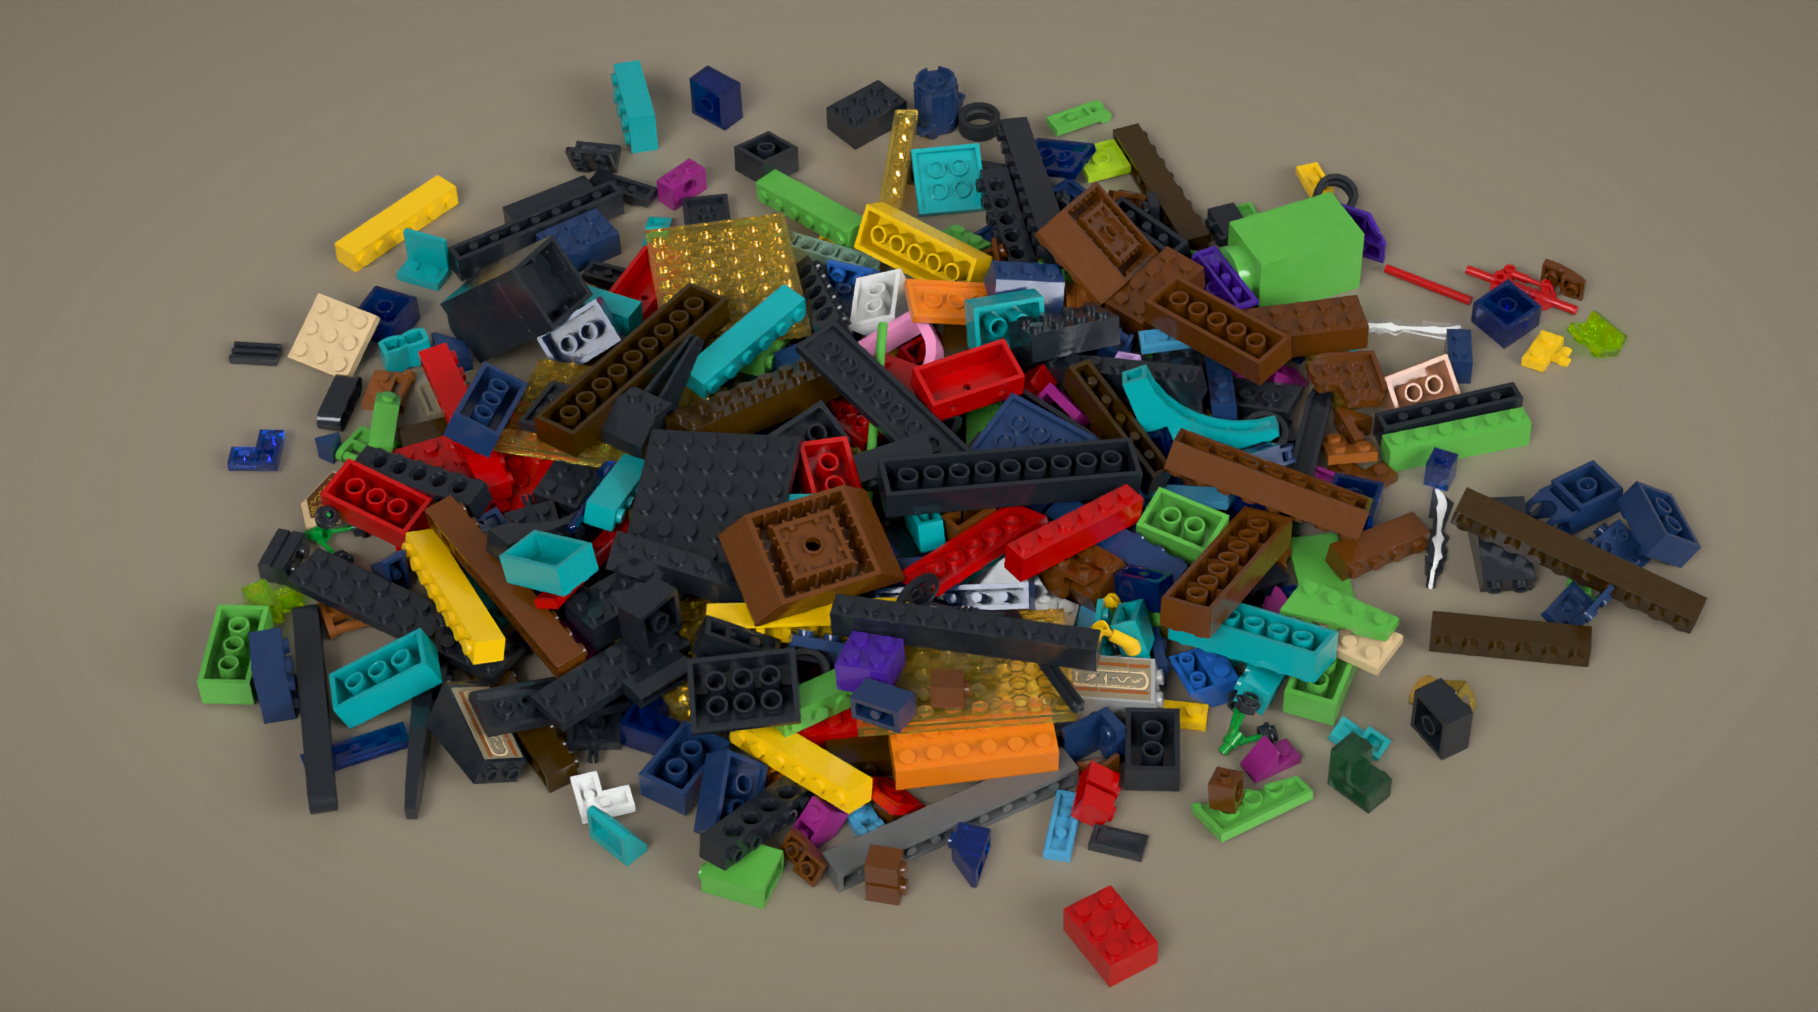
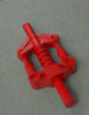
[1465,264,1578,315]

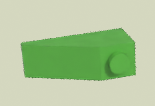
[368,391,401,452]

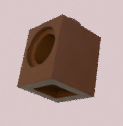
[1208,766,1244,814]

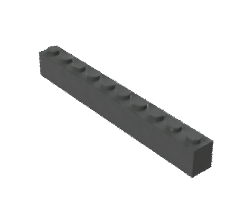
[823,747,1079,893]

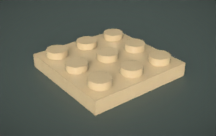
[288,293,380,377]

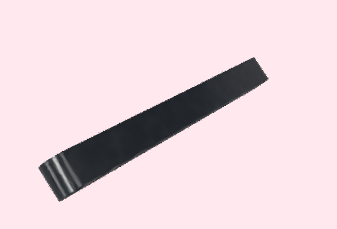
[292,603,338,815]

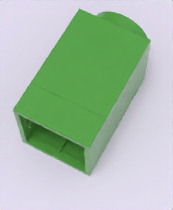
[1218,192,1364,308]

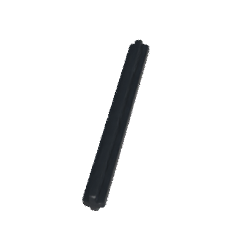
[1005,609,1085,713]

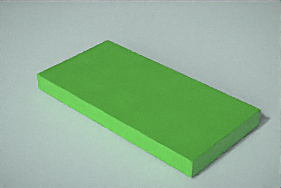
[1289,533,1355,599]

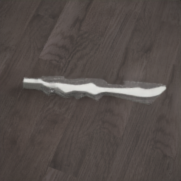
[1366,317,1461,339]

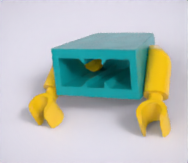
[1091,593,1154,659]

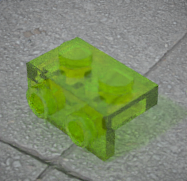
[1567,311,1627,359]

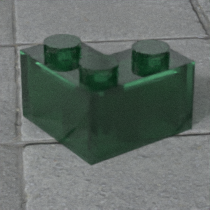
[1327,731,1392,814]

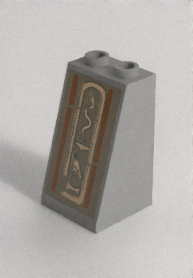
[1054,655,1164,727]

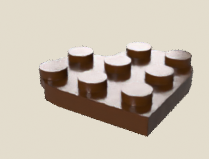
[1307,350,1386,409]

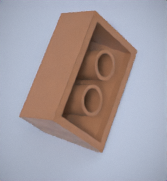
[1382,354,1461,410]

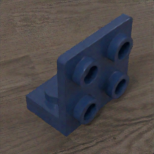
[1062,706,1125,764]

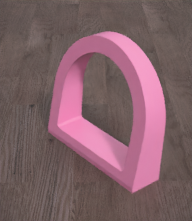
[858,311,944,365]

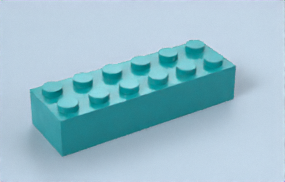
[1168,603,1339,683]

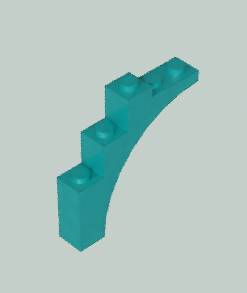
[1122,365,1280,450]

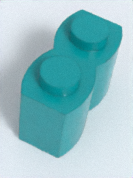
[378,328,431,372]

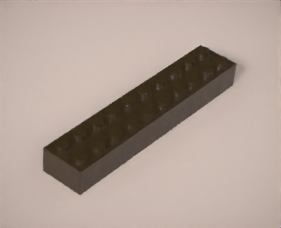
[534,282,730,458]

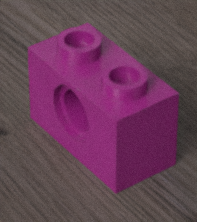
[657,158,707,211]

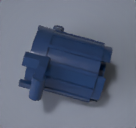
[907,66,966,140]

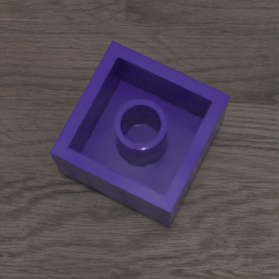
[835,631,905,692]

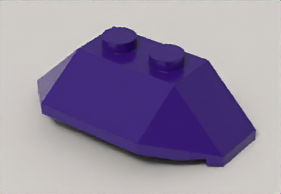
[1340,203,1387,263]
[1192,246,1259,310]

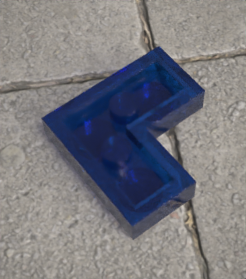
[227,430,286,471]

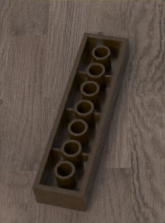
[665,357,842,434]

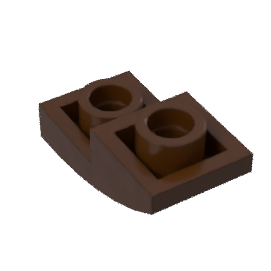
[1540,259,1586,301]
[779,827,828,887]

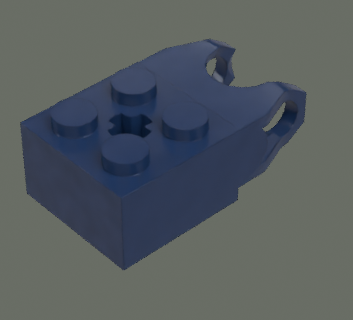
[1525,460,1623,535]

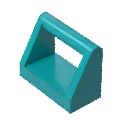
[587,805,647,866]

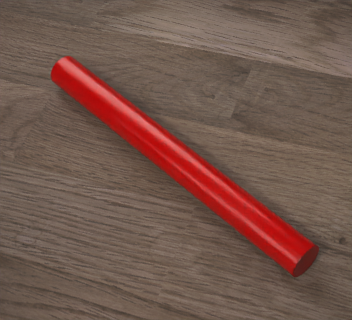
[1384,264,1473,306]

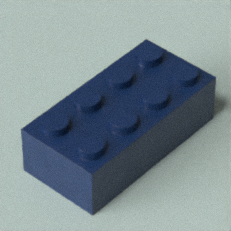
[443,361,529,458]

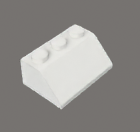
[849,268,908,336]

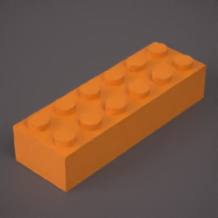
[888,708,1059,790]

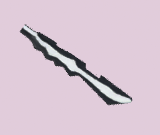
[1424,488,1454,589]

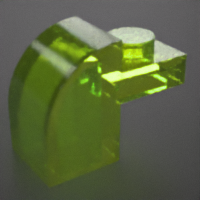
[241,578,305,624]

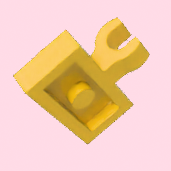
[1521,330,1572,373]

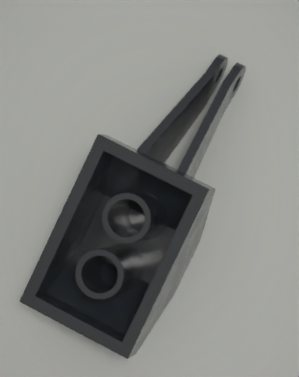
[602,334,703,459]

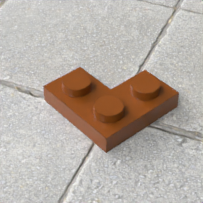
[1321,433,1378,465]

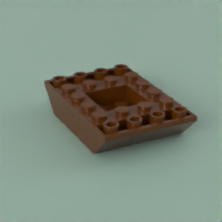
[1034,181,1158,306]
[718,485,905,627]

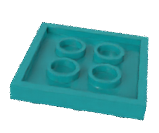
[910,143,986,217]

